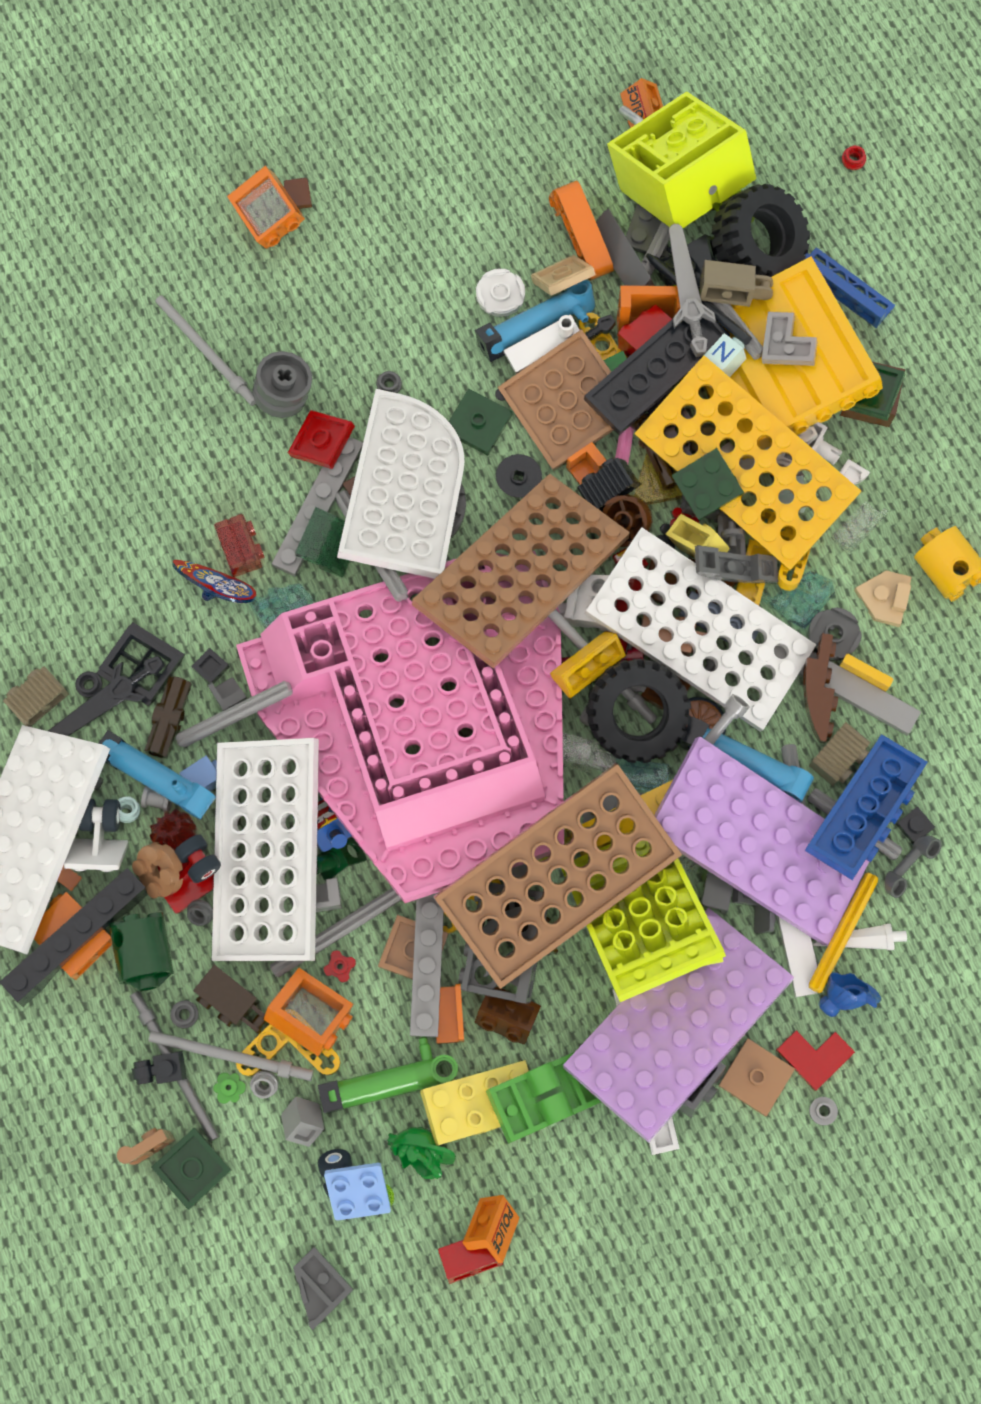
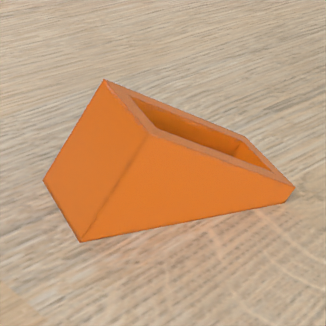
[57,865,82,891]

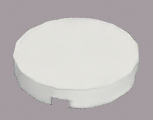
[476,269,525,317]

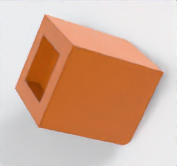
[566,442,607,485]

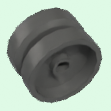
[252,351,312,418]

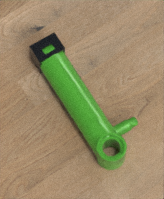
[318,1037,458,1114]

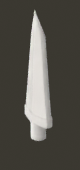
[813,924,907,950]

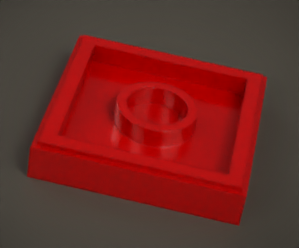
[288,410,355,469]

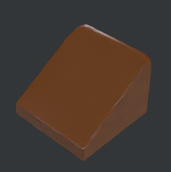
[284,178,312,210]

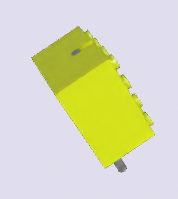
[607,91,756,228]

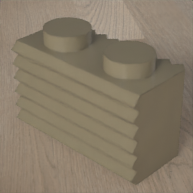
[3,666,69,727]
[809,722,871,786]

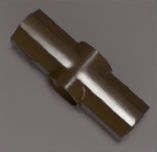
[144,676,192,759]

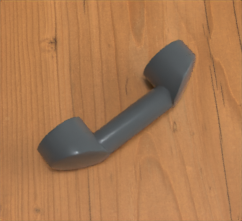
[885,835,942,898]

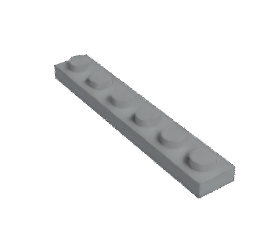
[272,437,363,577]
[410,892,444,1038]

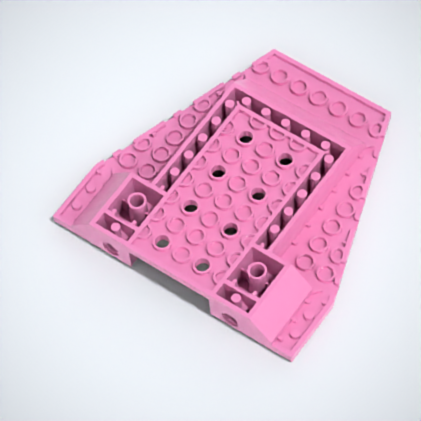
[236,551,564,903]

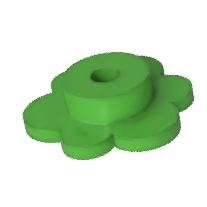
[213,1072,246,1104]

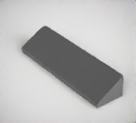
[596,208,654,286]

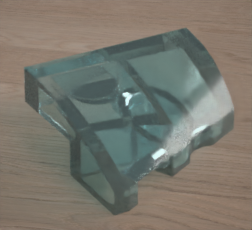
[761,571,835,629]
[247,584,313,629]

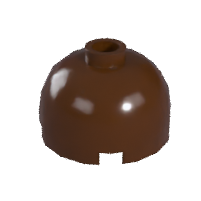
[603,494,653,547]

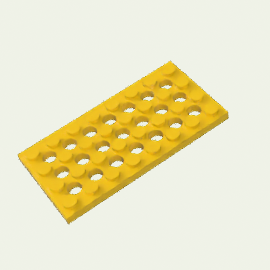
[634,355,861,571]

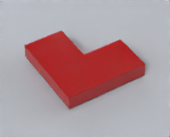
[776,1030,855,1091]

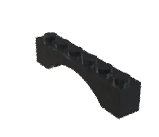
[0,868,148,1007]

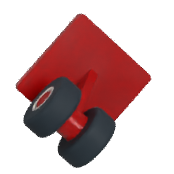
[158,835,221,914]

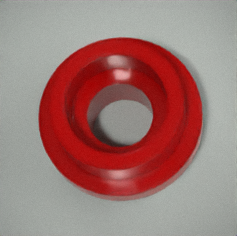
[842,145,867,170]

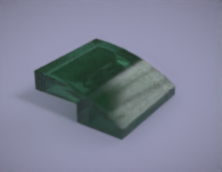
[295,507,350,578]

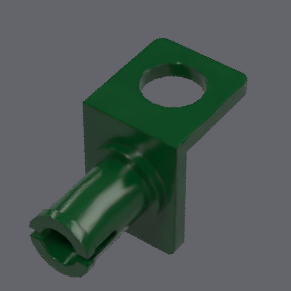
[316,837,367,881]

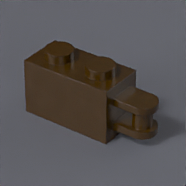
[193,964,266,1034]

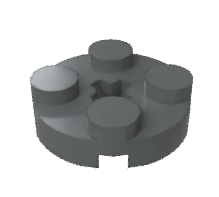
[808,607,862,661]

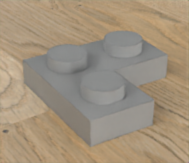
[762,312,818,366]

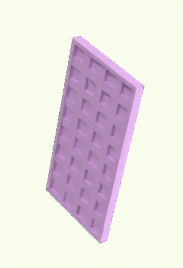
[654,737,869,945]
[563,907,794,1143]

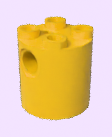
[914,526,981,602]

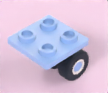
[317,1149,391,1220]

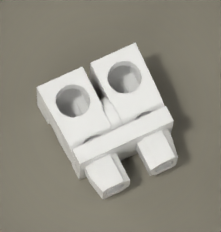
[558,575,617,632]

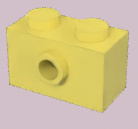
[665,514,730,558]

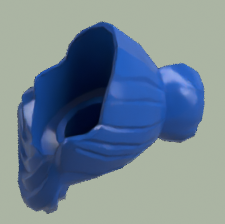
[819,972,881,1017]

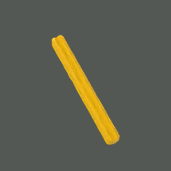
[809,872,878,993]

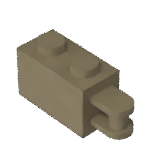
[700,260,773,307]

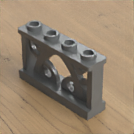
[459,882,548,1004]

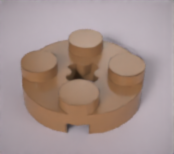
[132,842,183,899]

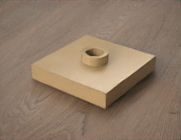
[531,255,596,296]

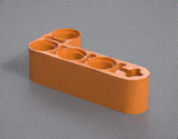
[549,180,614,281]

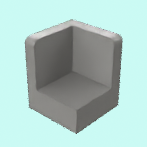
[316,878,342,912]
[281,1097,324,1147]

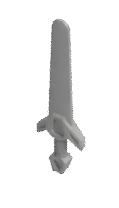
[669,224,716,357]

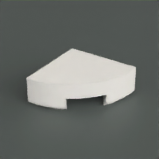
[840,459,870,485]

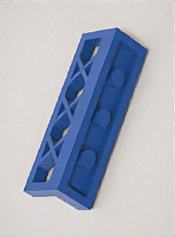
[805,247,895,328]

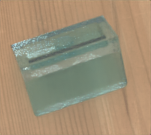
[615,758,670,791]

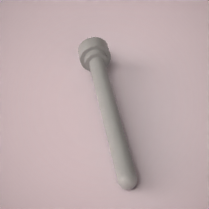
[672,694,750,780]

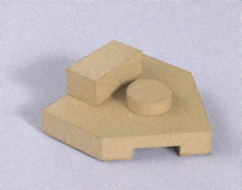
[854,570,912,627]

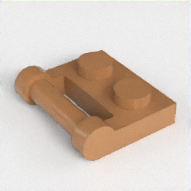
[117,1128,175,1165]

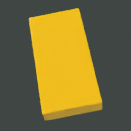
[839,654,894,692]

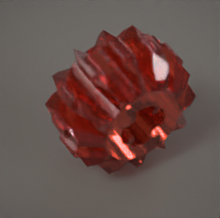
[149,808,197,851]

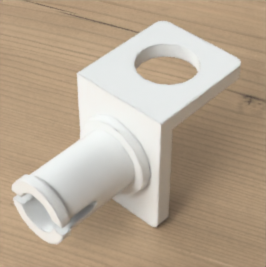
[809,422,842,465]

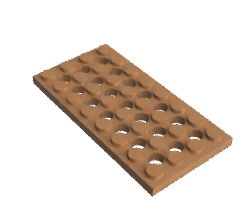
[412,474,630,669]
[434,764,682,989]

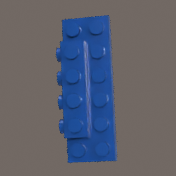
[805,734,928,881]

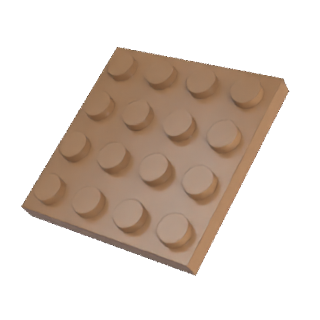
[497,329,614,471]

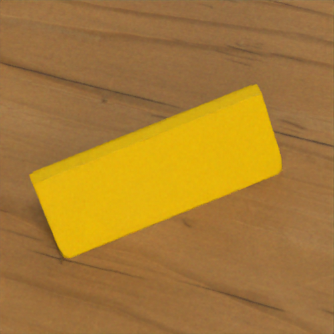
[550,632,626,698]

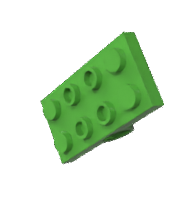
[486,1052,601,1144]

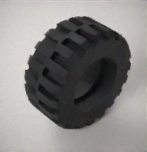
[711,184,810,277]
[586,659,691,763]

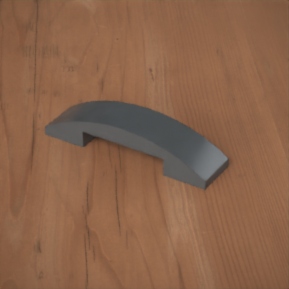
[695,545,778,583]

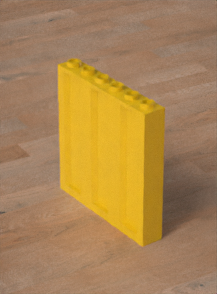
[703,256,883,460]

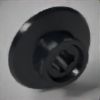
[496,454,542,497]

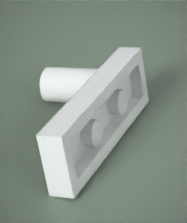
[504,315,580,374]

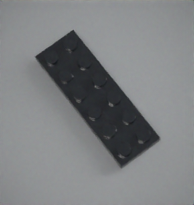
[584,318,730,435]

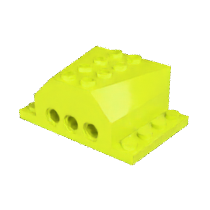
[561,841,726,1002]

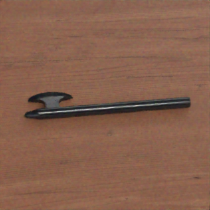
[646,247,752,345]

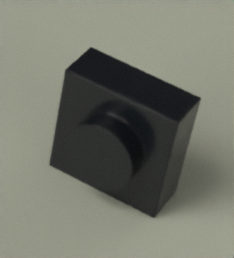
[191,648,230,684]
[896,806,935,844]

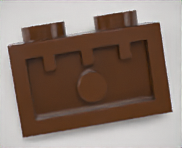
[475,986,541,1045]

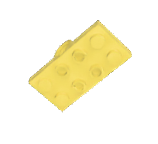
[420,1060,529,1146]

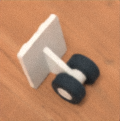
[64,799,128,872]

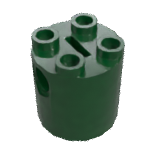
[109,912,174,991]

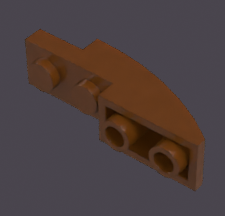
[803,633,838,743]

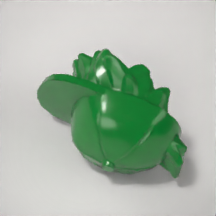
[387,1127,456,1179]

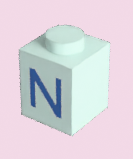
[705,333,747,377]

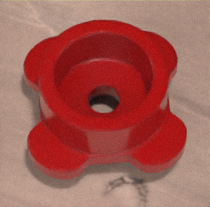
[324,950,356,983]

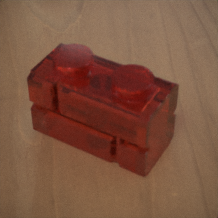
[214,514,265,577]

